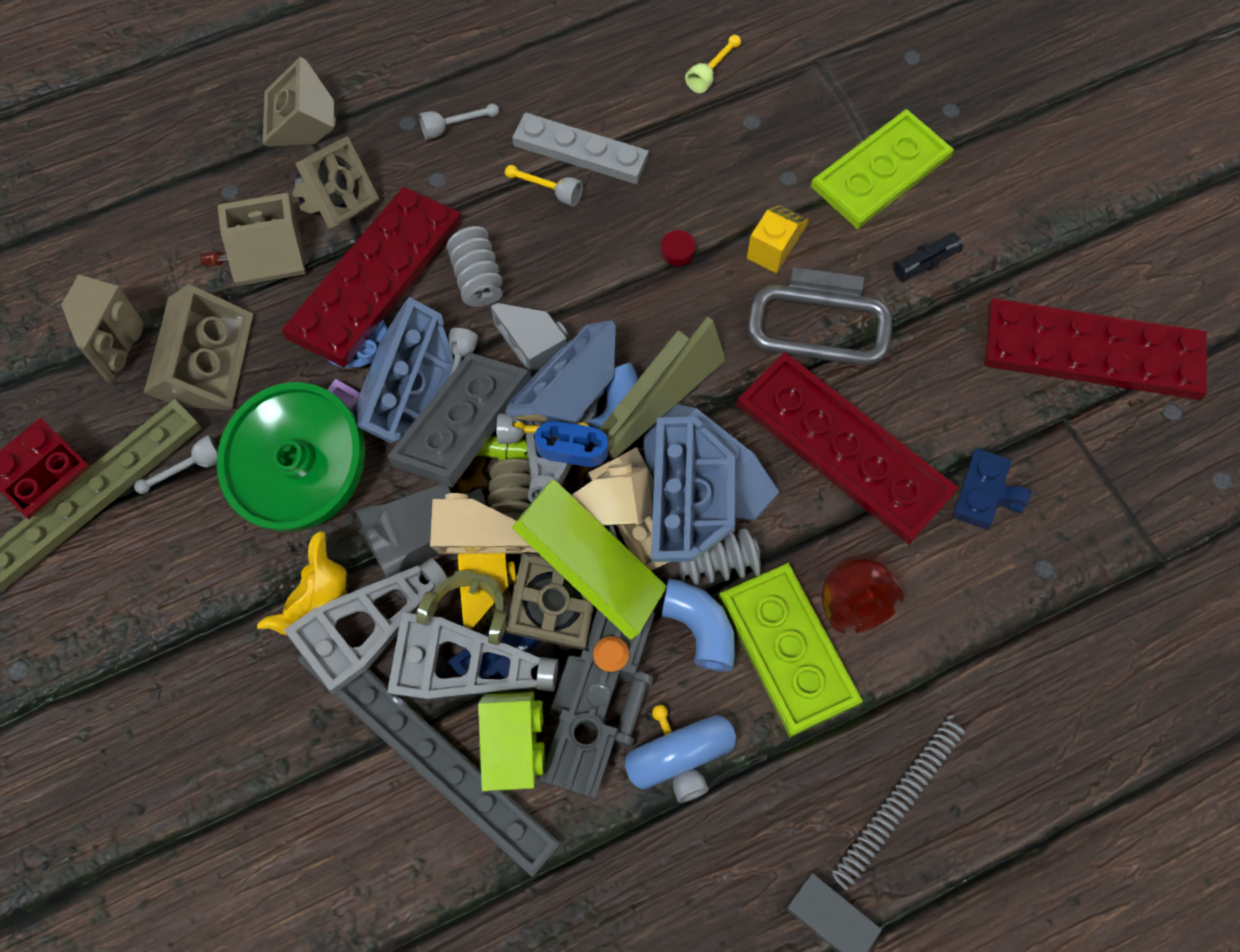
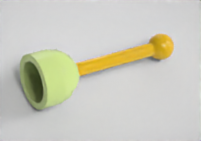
[685,35,741,93]

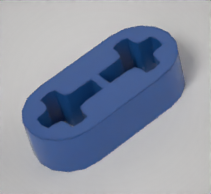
[535,421,608,467]

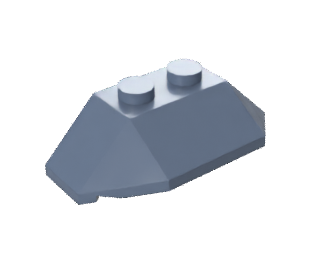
[356,297,454,443]
[505,320,616,424]
[643,404,779,521]
[651,416,736,562]

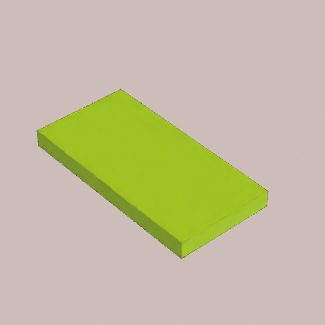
[810,109,954,229]
[511,479,667,640]
[718,563,863,738]

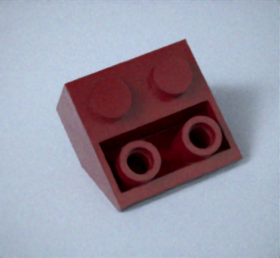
[0,417,91,520]

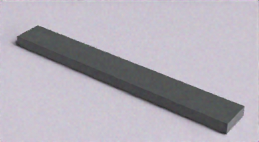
[297,655,561,878]

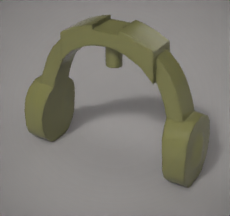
[416,570,508,646]

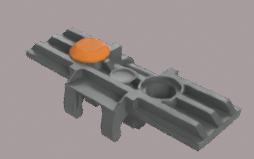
[540,609,655,800]

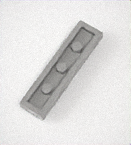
[512,113,649,185]

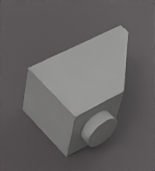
[491,303,569,377]

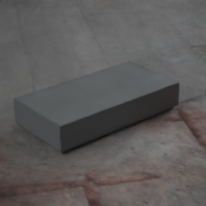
[785,873,882,952]

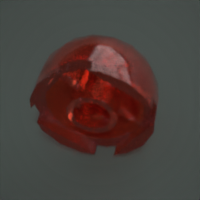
[821,558,904,633]

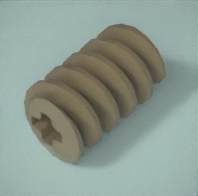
[487,459,531,521]

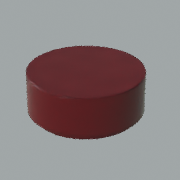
[660,230,695,266]

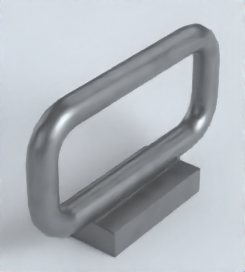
[748,267,892,365]

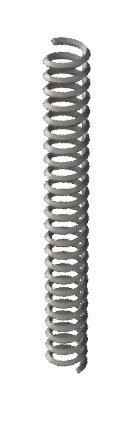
[832,715,965,890]

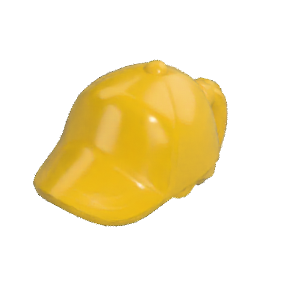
[257,531,347,636]

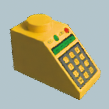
[747,205,809,273]
[458,554,516,634]

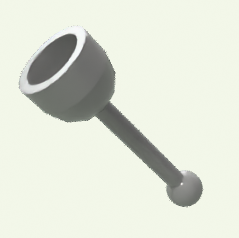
[419,104,499,140]
[448,328,478,376]
[134,435,219,494]

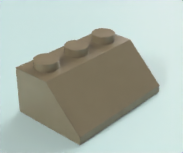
[144,284,253,410]

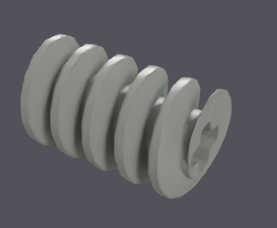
[447,226,503,307]
[678,528,761,585]

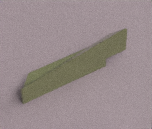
[593,317,725,458]

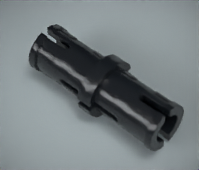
[893,232,963,282]

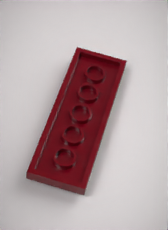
[281,186,462,368]
[984,298,1207,400]
[736,352,959,545]

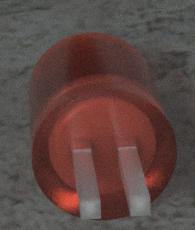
[200,251,228,266]

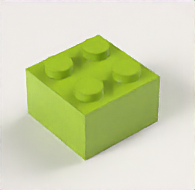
[478,690,545,791]

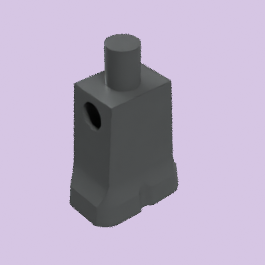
[355,484,487,579]

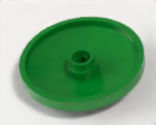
[217,382,365,532]

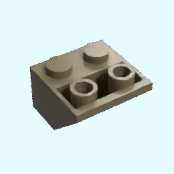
[218,193,306,286]
[61,274,144,383]

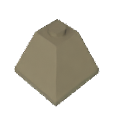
[263,57,336,147]

